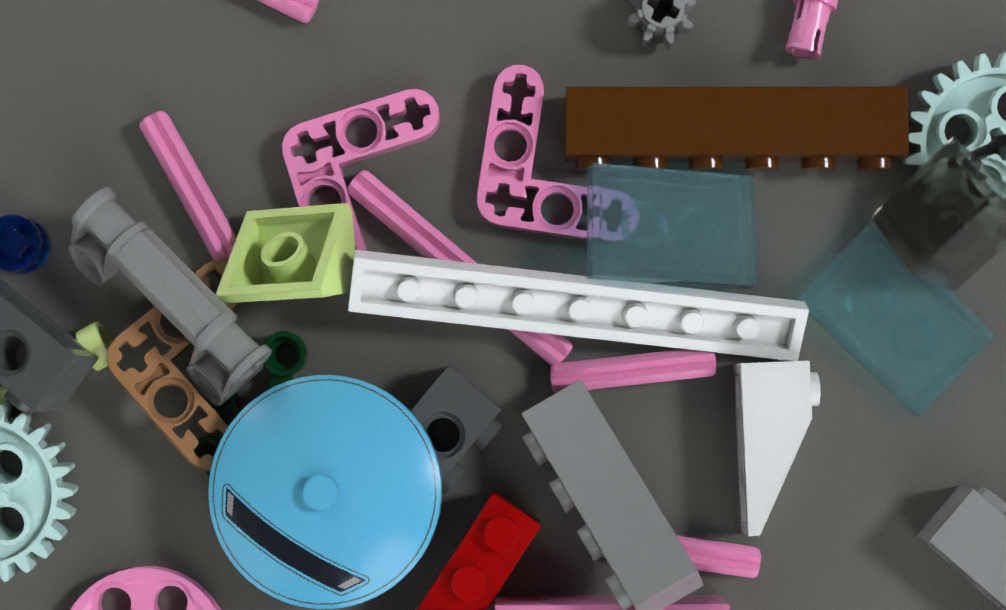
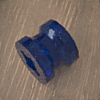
[0,215,51,274]

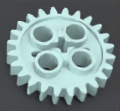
[902,52,1006,236]
[0,401,78,582]

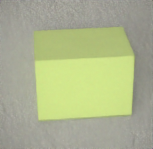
[215,203,355,303]

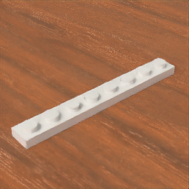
[348,250,809,361]

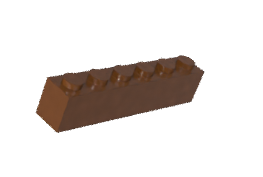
[564,86,909,172]

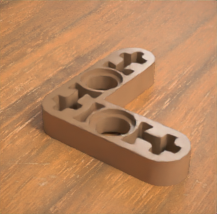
[107,259,240,471]

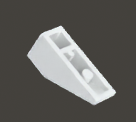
[734,361,821,536]

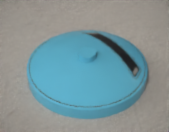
[209,375,442,609]

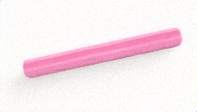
[347,170,573,366]

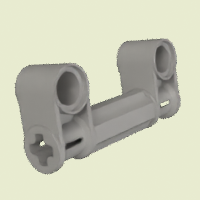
[68,187,272,406]

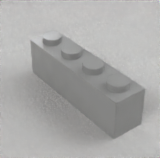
[521,379,704,610]
[916,486,1006,610]

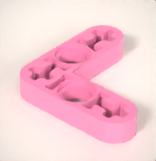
[477,65,638,244]
[282,89,440,251]

